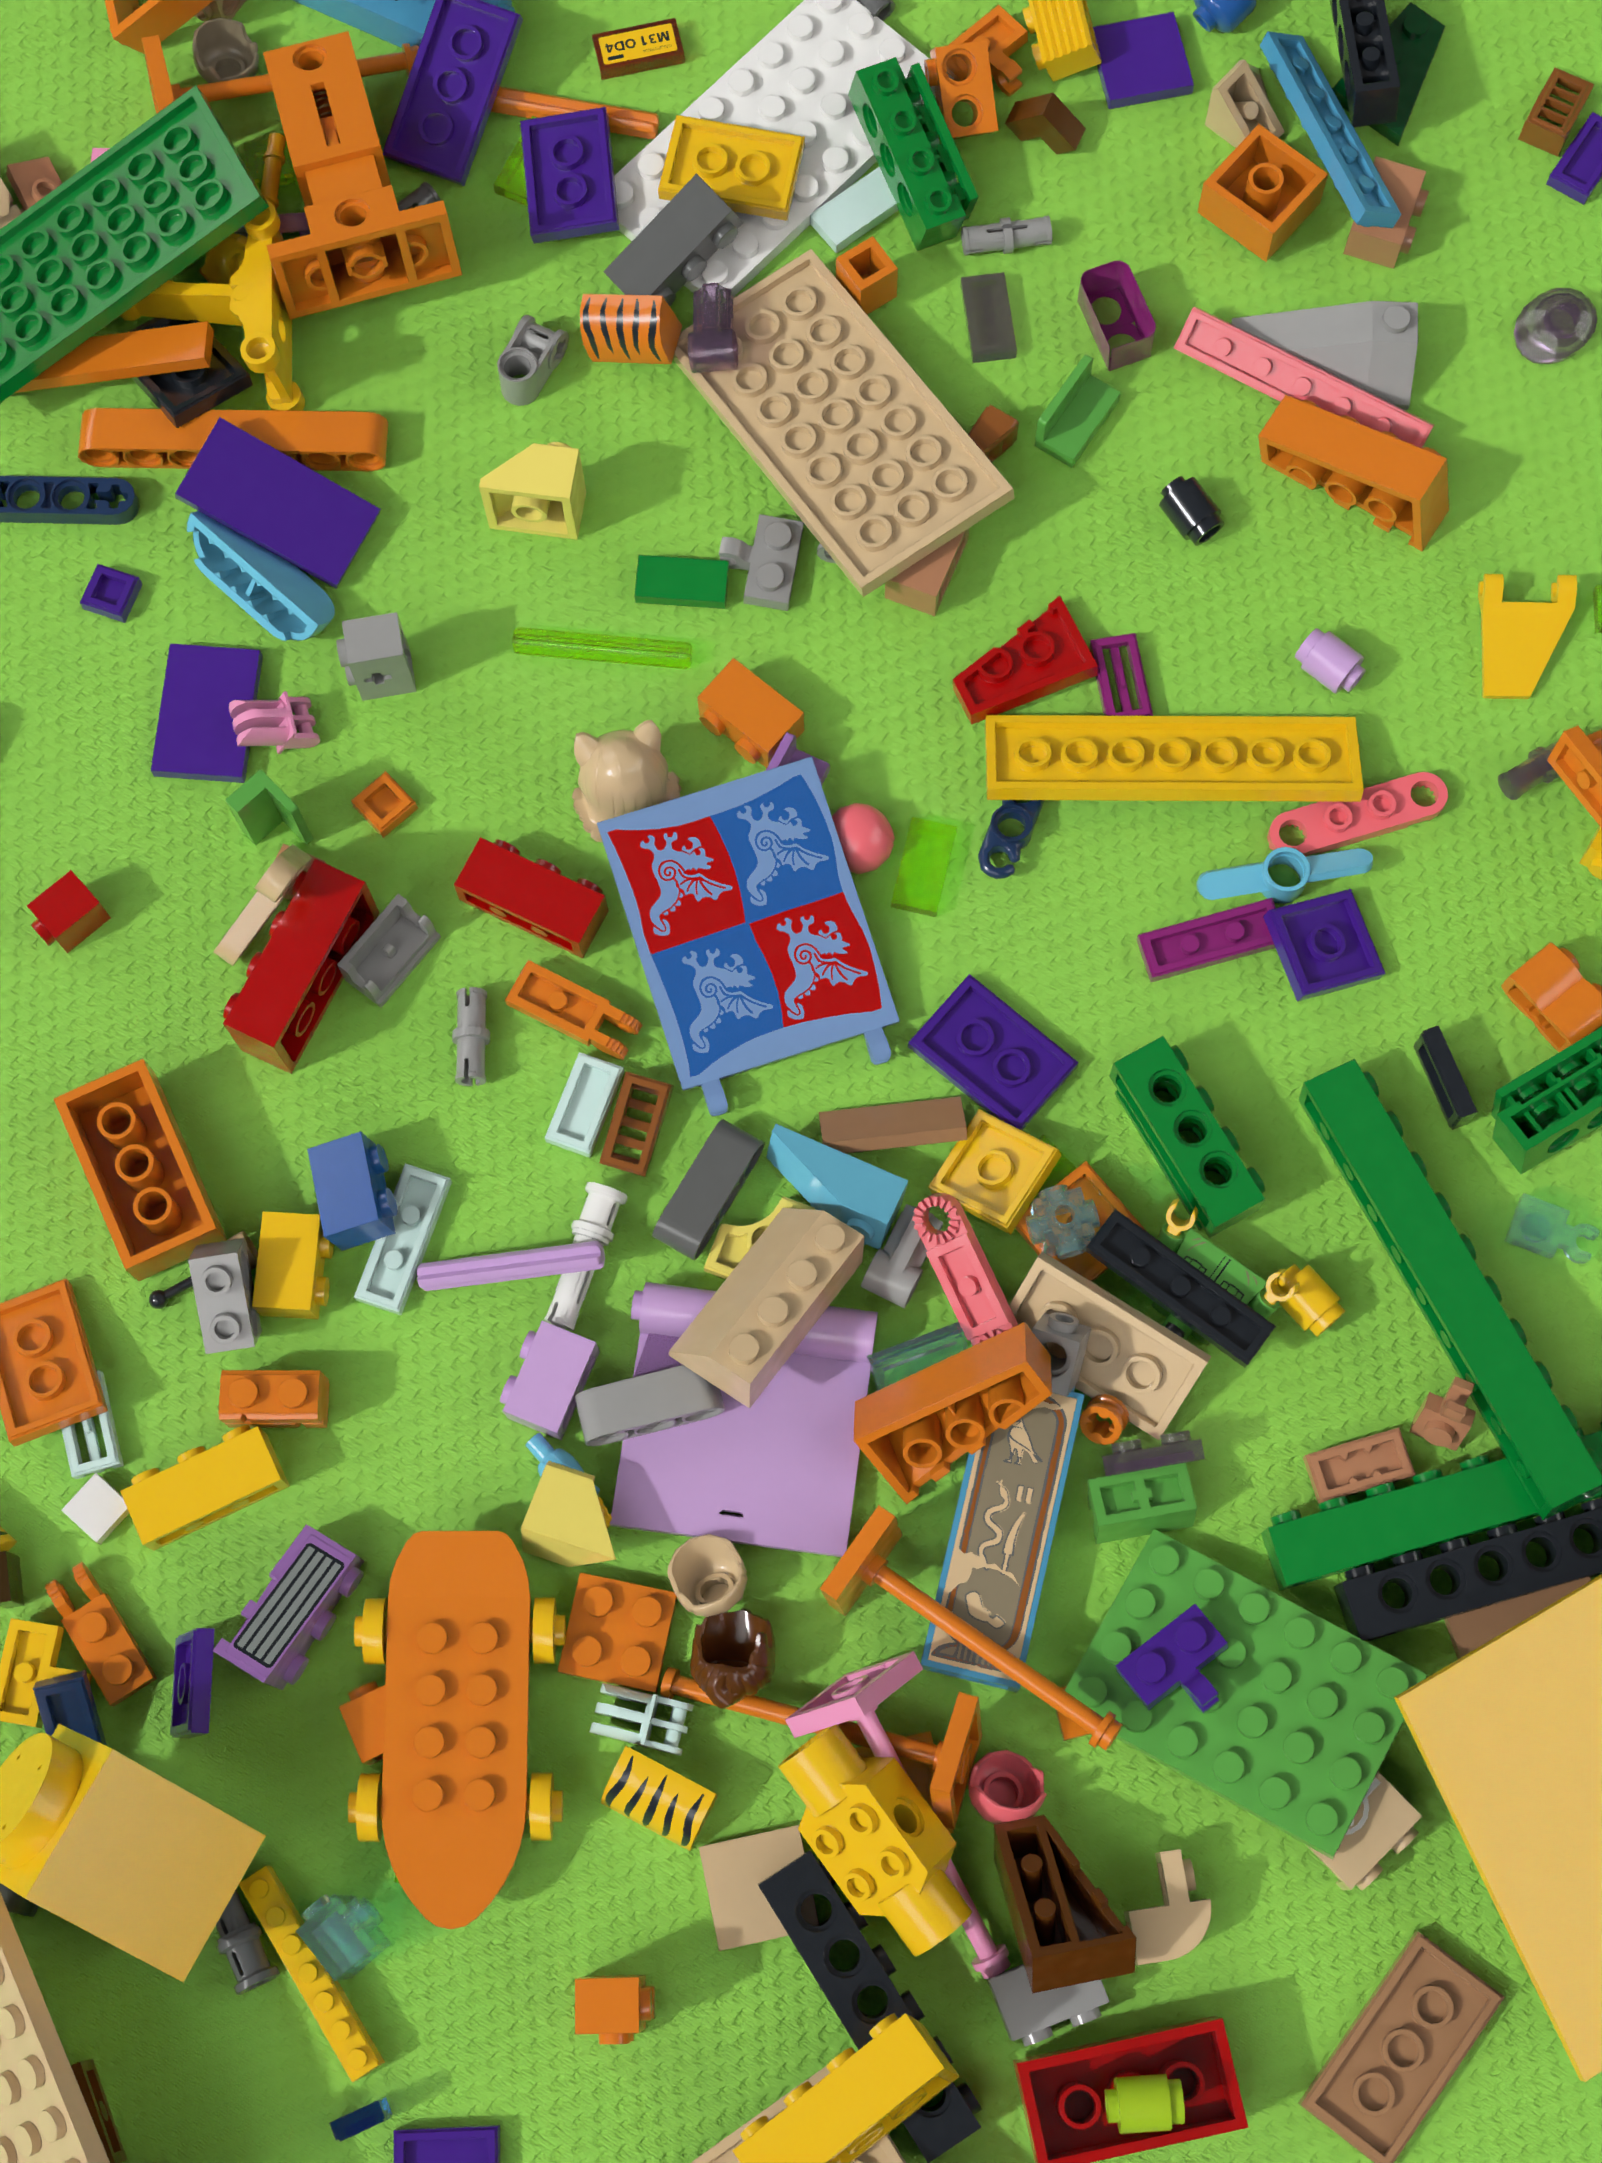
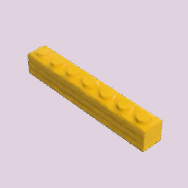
[239,1866,385,2083]

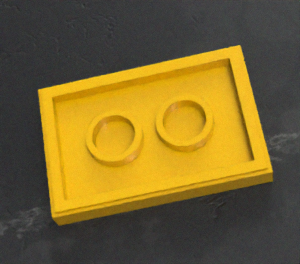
[658,115,805,221]

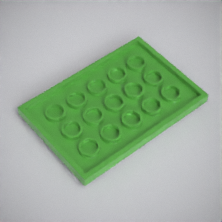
[1065,1529,1427,1860]

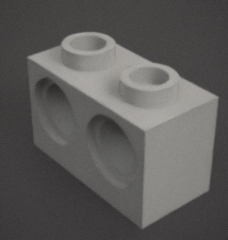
[188,1238,262,1354]

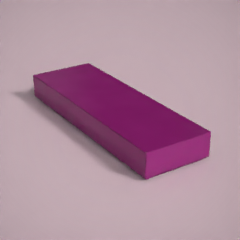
[1137,898,1276,983]

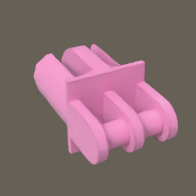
[229,691,320,754]

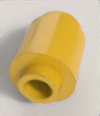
[1277,1264,1346,1337]

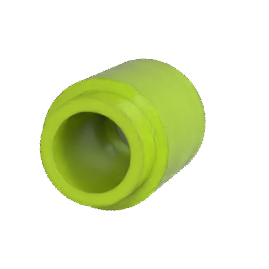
[1105,2074,1185,2134]

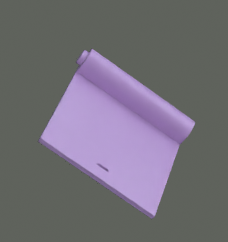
[610,1282,878,1557]

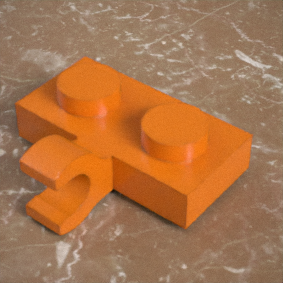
[946,5,1028,97]

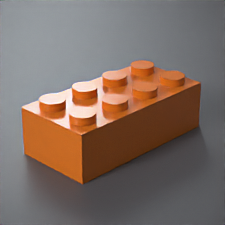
[54,1059,227,1281]

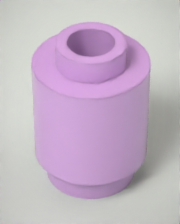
[1295,628,1366,694]

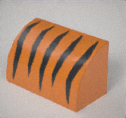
[580,294,682,364]

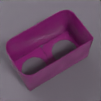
[1077,261,1156,371]

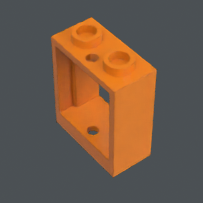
[105,0,214,54]

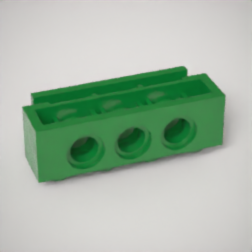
[848,57,979,251]
[1491,1027,1602,1174]
[1109,1036,1266,1238]

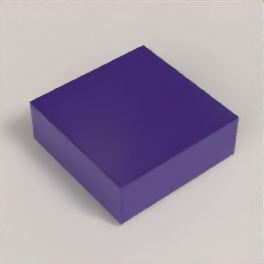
[80,564,142,623]

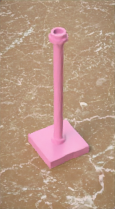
[785,1651,1011,1979]

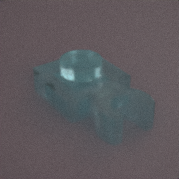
[1504,1193,1600,1264]

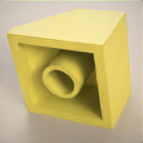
[479,442,586,540]

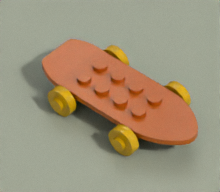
[348,1531,566,1929]

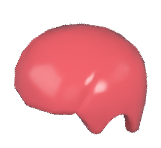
[832,803,895,874]
[968,1750,1047,1824]

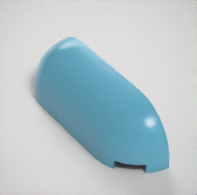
[187,511,335,641]

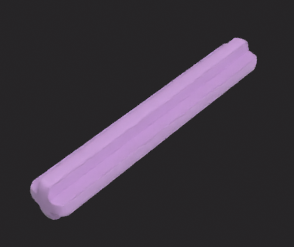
[417,1241,605,1291]

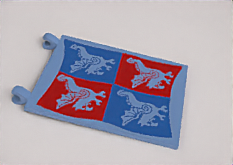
[597,757,900,1116]

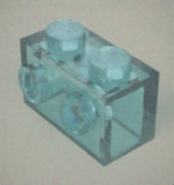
[296,1894,392,1981]

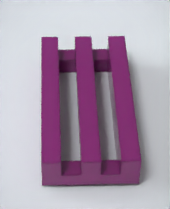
[1089,633,1153,716]

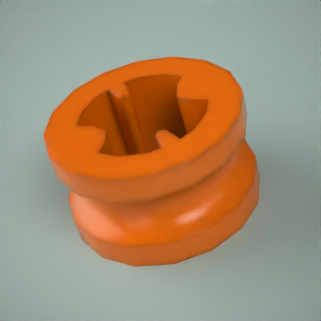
[1079,1394,1129,1445]

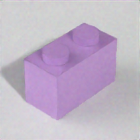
[500,1321,600,1441]

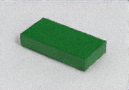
[634,555,729,609]

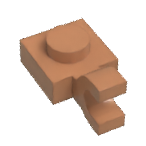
[1409,1376,1476,1451]

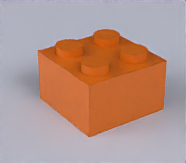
[1197,124,1328,262]

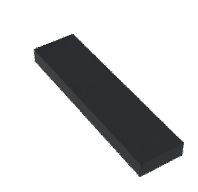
[1085,1209,1276,1368]

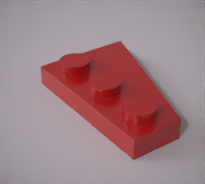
[953,596,1098,725]

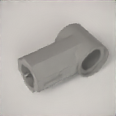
[861,1204,943,1309]

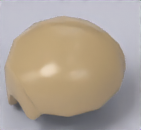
[667,1534,748,1617]

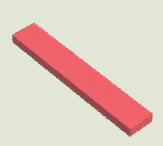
[1174,306,1434,448]

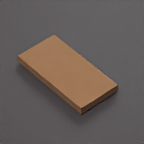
[1298,1931,1505,2163]

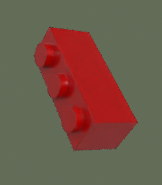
[454,837,609,958]

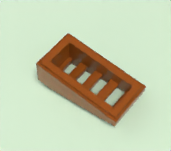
[1518,68,1595,157]
[968,405,1019,463]
[599,1072,674,1177]

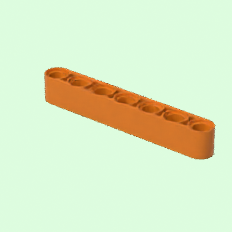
[78,408,388,471]

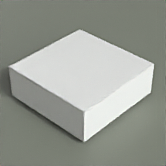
[61,1473,129,1545]

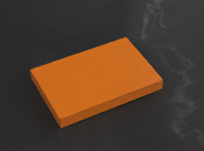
[0,1278,108,1447]

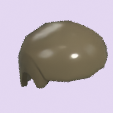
[192,17,259,83]

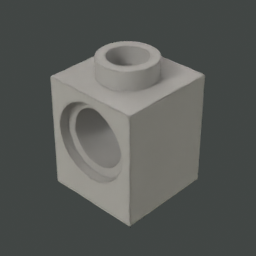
[1032,1312,1091,1397]

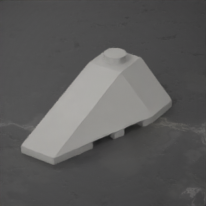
[1231,301,1418,410]

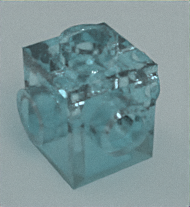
[1025,1185,1100,1259]

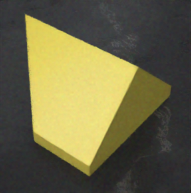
[521,1461,616,1567]

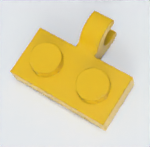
[0,1618,92,1728]

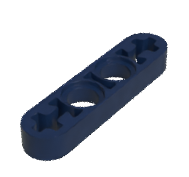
[0,476,140,525]

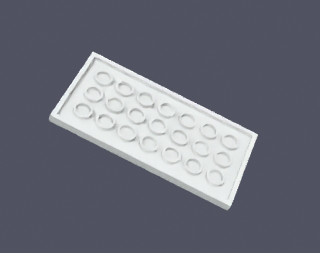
[614,0,954,310]

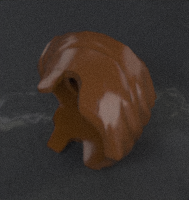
[690,1608,775,1708]

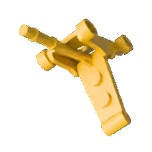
[120,133,305,411]

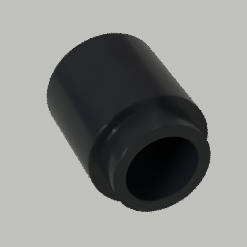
[1159,476,1224,546]

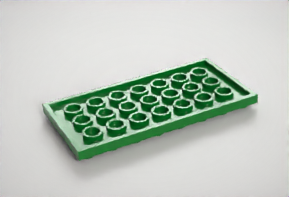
[0,85,269,404]

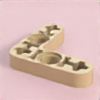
[214,844,312,966]

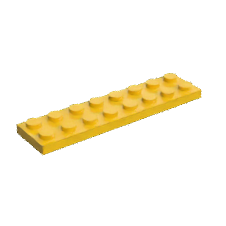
[985,715,1364,802]

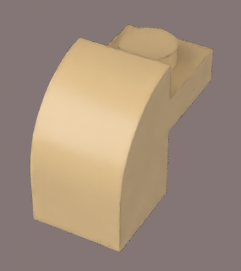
[1124,1849,1211,1965]

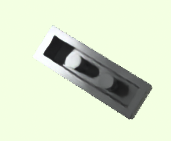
[603,173,744,306]

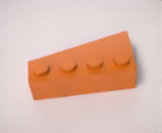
[1258,394,1449,552]

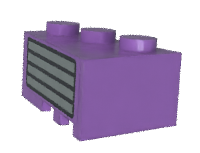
[213,1524,364,1690]

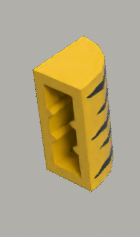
[601,1746,718,1851]

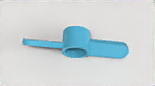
[1196,847,1373,904]

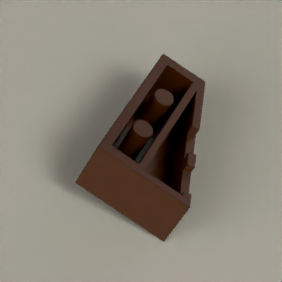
[994,1815,1137,1994]

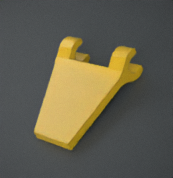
[1478,574,1577,699]

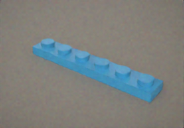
[1259,31,1402,228]

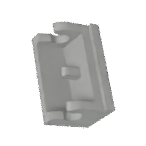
[337,894,441,1008]

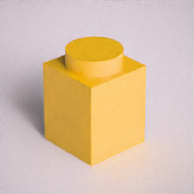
[0,1724,266,1983]

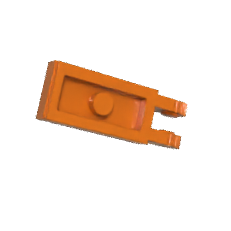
[505,960,643,1060]
[45,1562,157,1707]

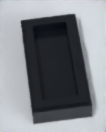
[1413,1025,1478,1130]

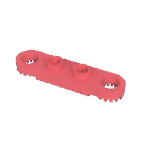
[1267,772,1448,857]
[912,1193,1018,1346]

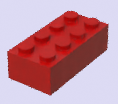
[223,859,380,1074]
[1013,2016,1249,2163]

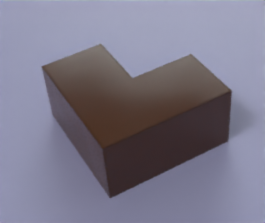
[1005,93,1086,155]

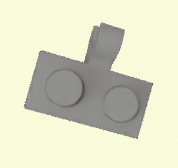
[719,514,804,611]

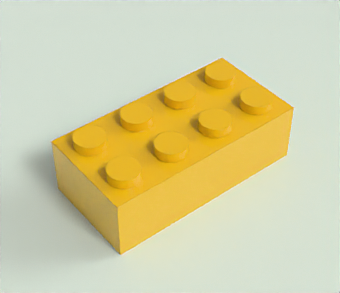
[732,2013,960,2163]

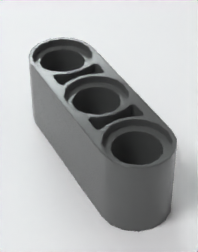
[652,1119,765,1261]

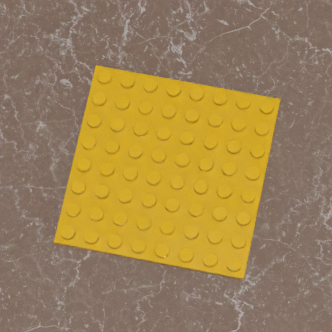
[1394,1574,1602,2082]

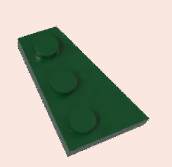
[1332,2,1445,146]

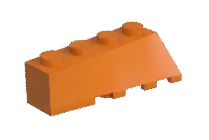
[853,1322,1052,1504]

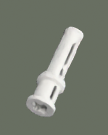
[544,1182,628,1331]

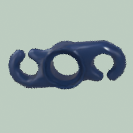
[978,800,1044,879]

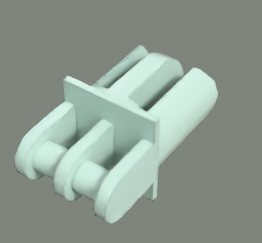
[590,1682,694,1756]

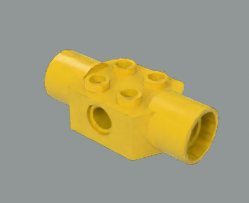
[778,1725,972,1957]

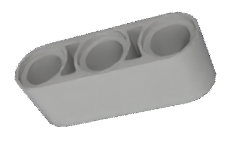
[575,1365,725,1446]

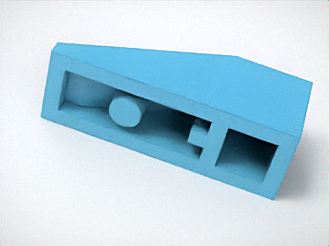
[766,1124,908,1250]

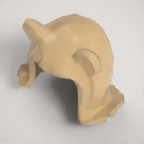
[572,720,681,843]

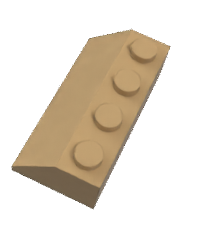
[669,1208,865,1408]

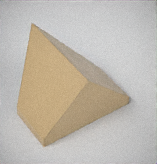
[1205,60,1285,148]

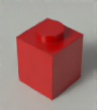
[26,870,111,953]

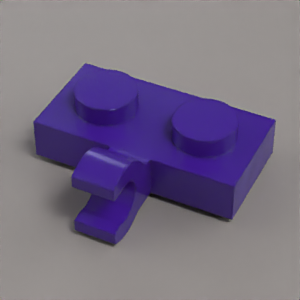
[1115,1604,1228,1714]

